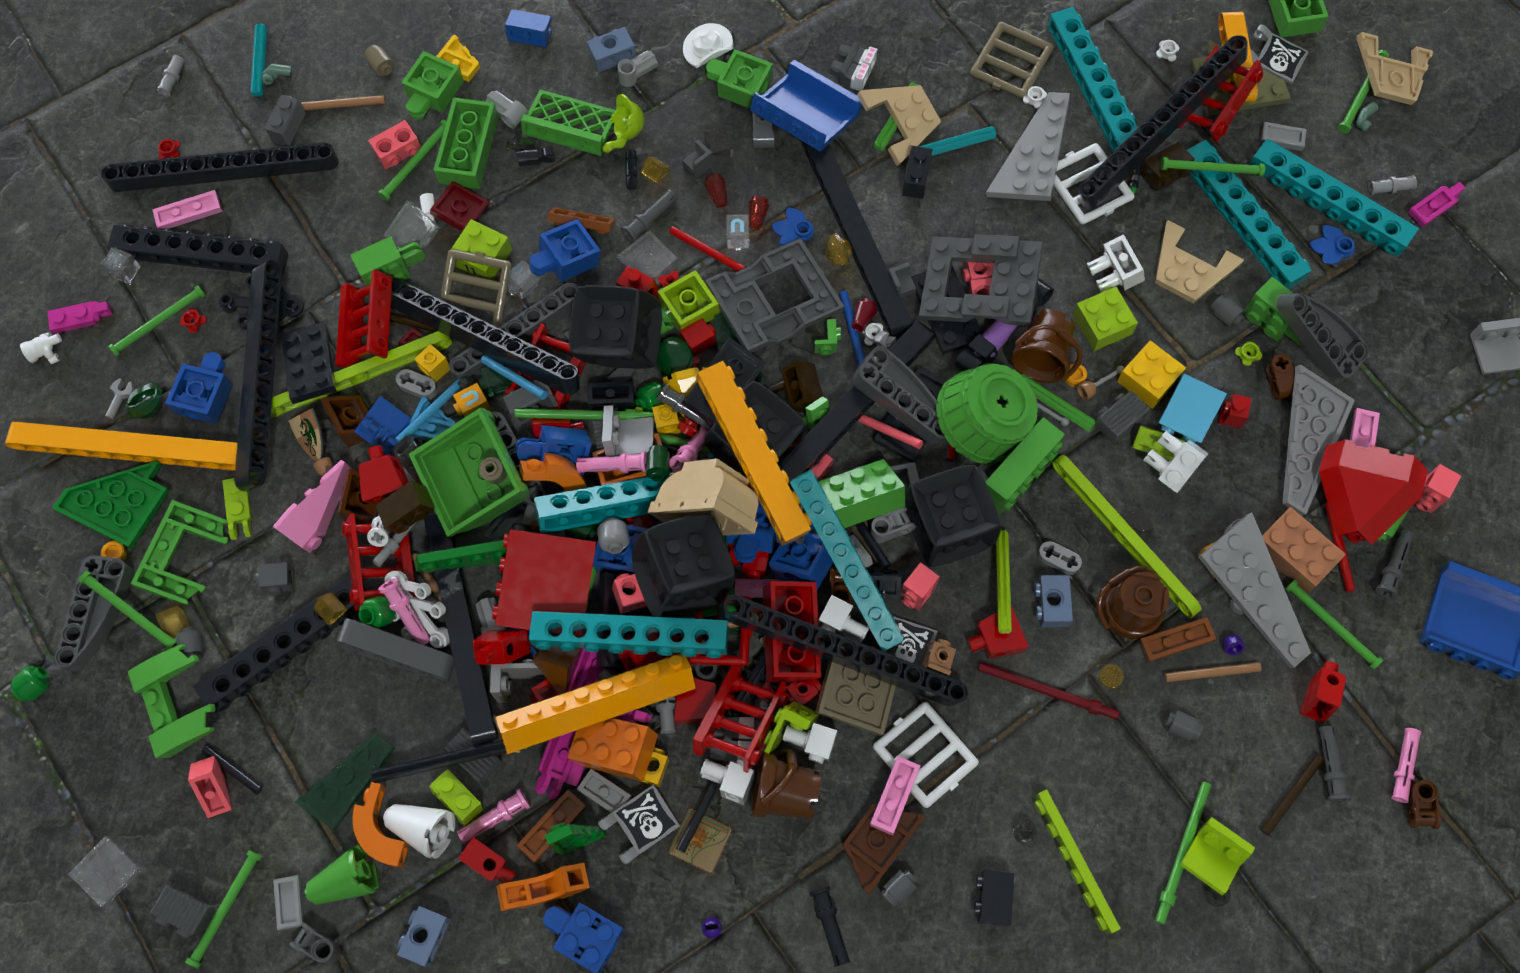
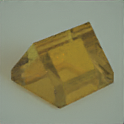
[641,156,671,183]
[313,592,348,626]

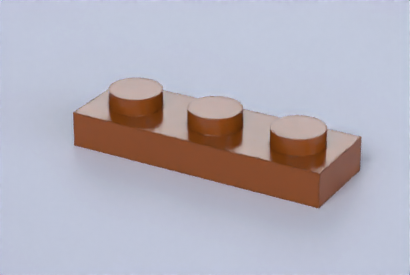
[547,207,616,234]
[1139,617,1216,663]
[516,790,586,863]

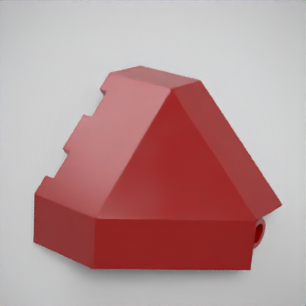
[1319,439,1428,545]

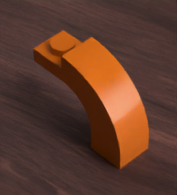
[519,453,587,492]
[353,782,410,869]
[496,863,590,911]

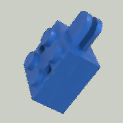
[529,219,601,282]
[165,352,233,425]
[515,425,592,476]
[726,500,776,563]
[593,524,648,575]
[769,524,833,590]
[543,902,625,973]

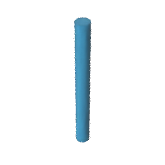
[481,355,548,400]
[395,379,464,445]

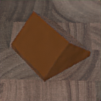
[321,395,369,448]
[337,469,383,524]
[532,633,582,695]

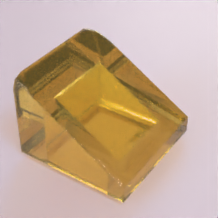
[155,606,189,638]

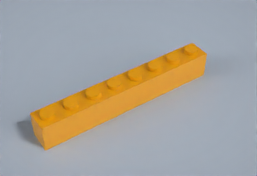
[696,361,812,546]
[496,653,696,754]

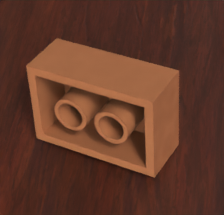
[1262,507,1346,594]

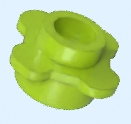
[1235,341,1262,366]

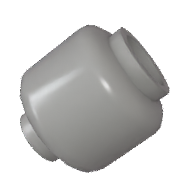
[597,517,630,554]

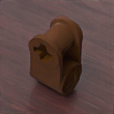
[1265,354,1295,400]
[829,566,852,604]
[1407,780,1441,829]

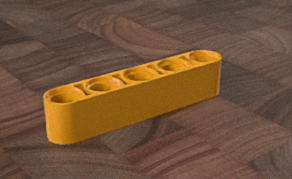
[1218,12,1258,103]

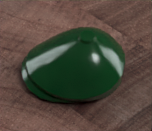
[655,336,694,377]
[126,382,162,419]

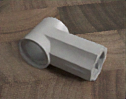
[618,50,658,87]
[485,90,528,129]
[475,597,507,634]

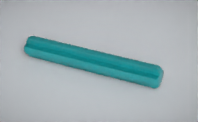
[250,24,267,97]
[918,126,996,156]

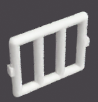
[1054,143,1134,224]
[873,702,979,808]

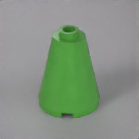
[305,845,379,905]

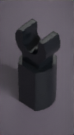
[517,147,555,166]

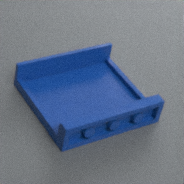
[750,60,862,152]
[1419,561,1520,680]

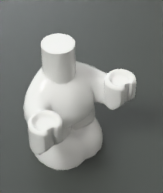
[20,332,62,364]

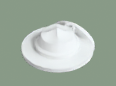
[683,23,733,68]

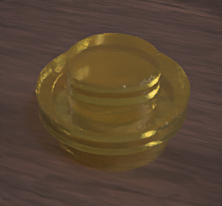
[1099,664,1124,688]

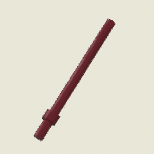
[978,662,1120,720]

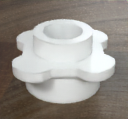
[1156,40,1179,62]
[1023,86,1047,109]
[862,323,883,346]

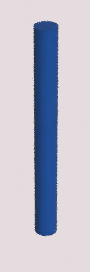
[839,291,865,367]

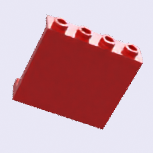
[492,529,596,637]

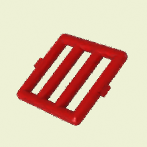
[667,595,753,666]

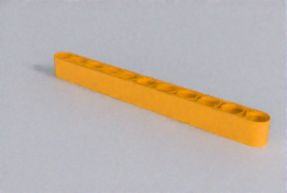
[5,422,237,471]

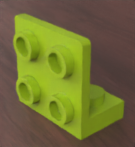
[764,701,819,754]
[1180,817,1255,895]

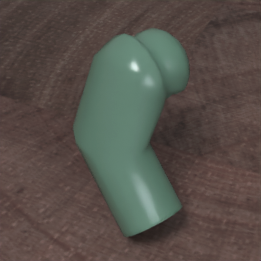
[262,64,291,85]
[1356,102,1378,131]

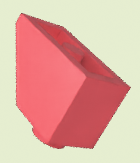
[188,756,232,818]

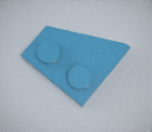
[409,396,456,441]

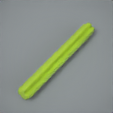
[996,530,1012,634]

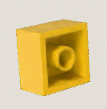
[1117,340,1186,409]

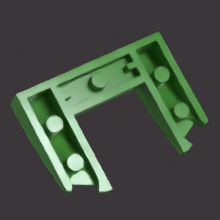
[131,500,228,605]
[128,644,215,758]

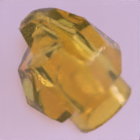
[826,233,852,266]

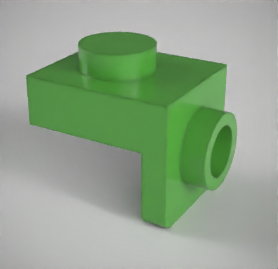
[814,319,841,355]
[802,397,830,430]

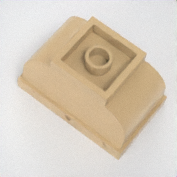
[648,459,758,536]

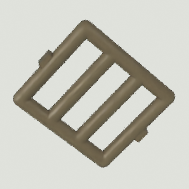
[970,22,1054,98]
[440,249,512,328]

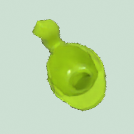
[603,94,644,154]

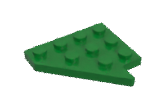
[52,461,170,549]

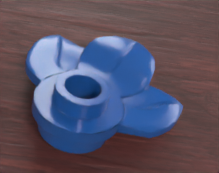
[772,208,814,246]
[1310,225,1355,265]

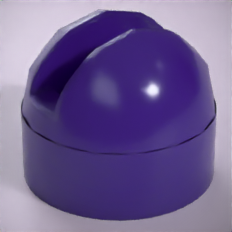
[1223,634,1245,655]
[702,917,722,938]

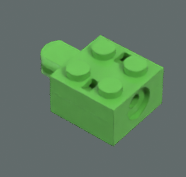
[706,49,773,109]
[402,51,464,120]
[350,236,425,286]
[1243,277,1303,345]

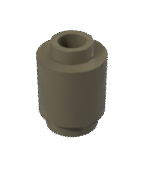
[365,45,394,76]
[479,457,507,484]

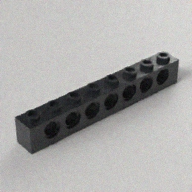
[107,224,289,277]
[193,575,369,713]

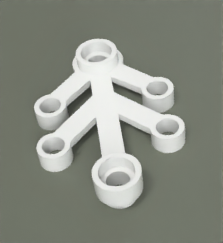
[385,571,450,648]

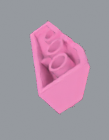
[273,460,352,553]

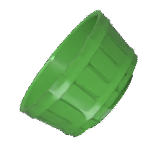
[936,364,1038,464]

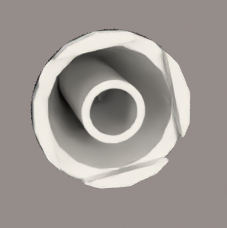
[383,804,455,859]

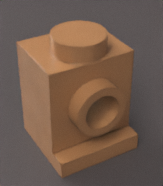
[922,639,956,676]

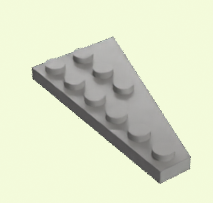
[986,92,1070,201]
[1282,365,1355,516]
[1198,512,1311,668]

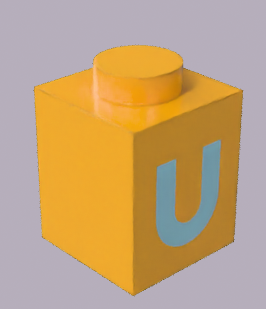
[453,383,491,417]

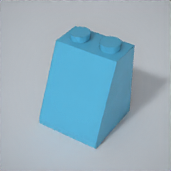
[1158,374,1227,443]

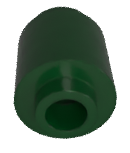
[646,445,670,481]
[563,524,597,541]

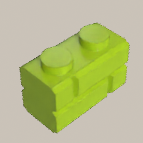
[429,769,483,826]

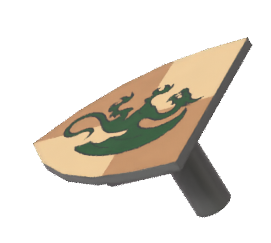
[289,408,331,461]

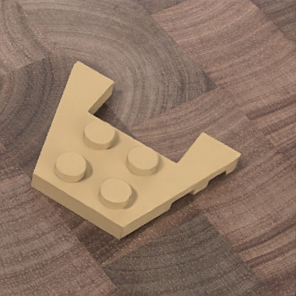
[1357,32,1433,105]
[857,85,941,166]
[1154,220,1244,304]

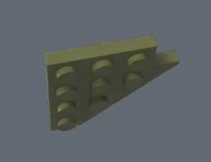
[1190,40,1291,116]

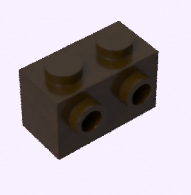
[1141,142,1195,191]
[781,360,823,413]
[376,481,435,534]

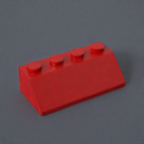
[762,581,821,682]

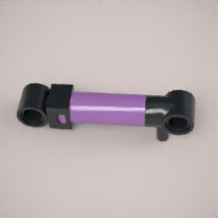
[955,278,1054,372]

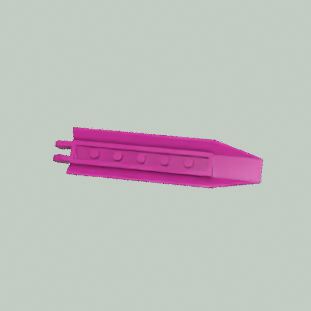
[535,611,616,799]

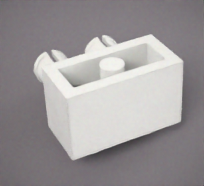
[1086,234,1145,293]
[1143,431,1209,493]
[818,595,869,643]
[783,723,838,764]
[700,759,755,805]

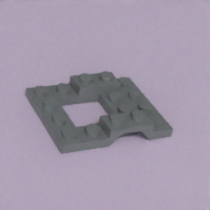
[919,234,1043,326]
[705,238,844,353]

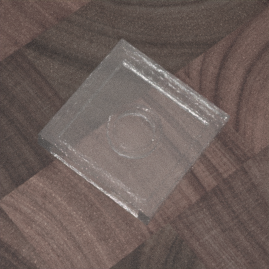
[384,200,441,252]
[617,230,678,280]
[68,836,142,908]

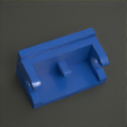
[505,9,552,47]

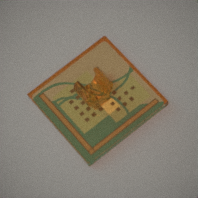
[667,808,733,875]

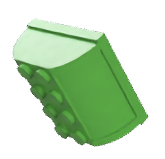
[409,408,530,537]

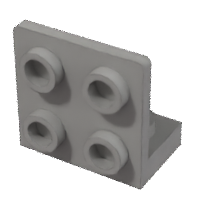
[1470,318,1520,374]
[602,405,654,457]
[490,659,546,703]

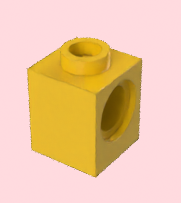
[414,344,450,383]
[652,404,681,435]
[637,748,669,788]

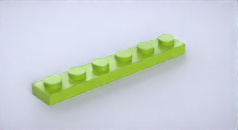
[1034,789,1121,935]

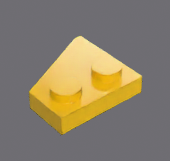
[436,35,480,82]

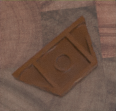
[842,804,926,895]

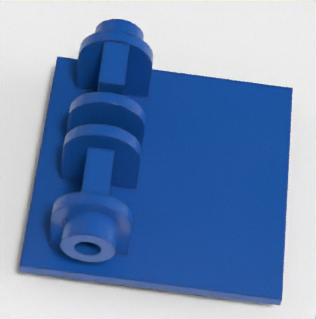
[354,396,411,456]

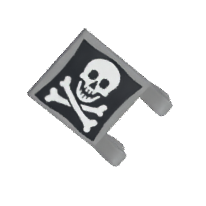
[1251,25,1309,84]
[870,616,937,666]
[598,784,680,864]

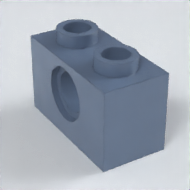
[587,27,636,73]
[1034,575,1073,627]
[397,906,451,968]

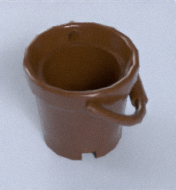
[1011,309,1083,383]
[1096,566,1169,639]
[751,749,821,819]

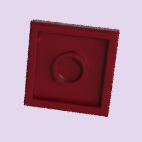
[430,181,490,232]

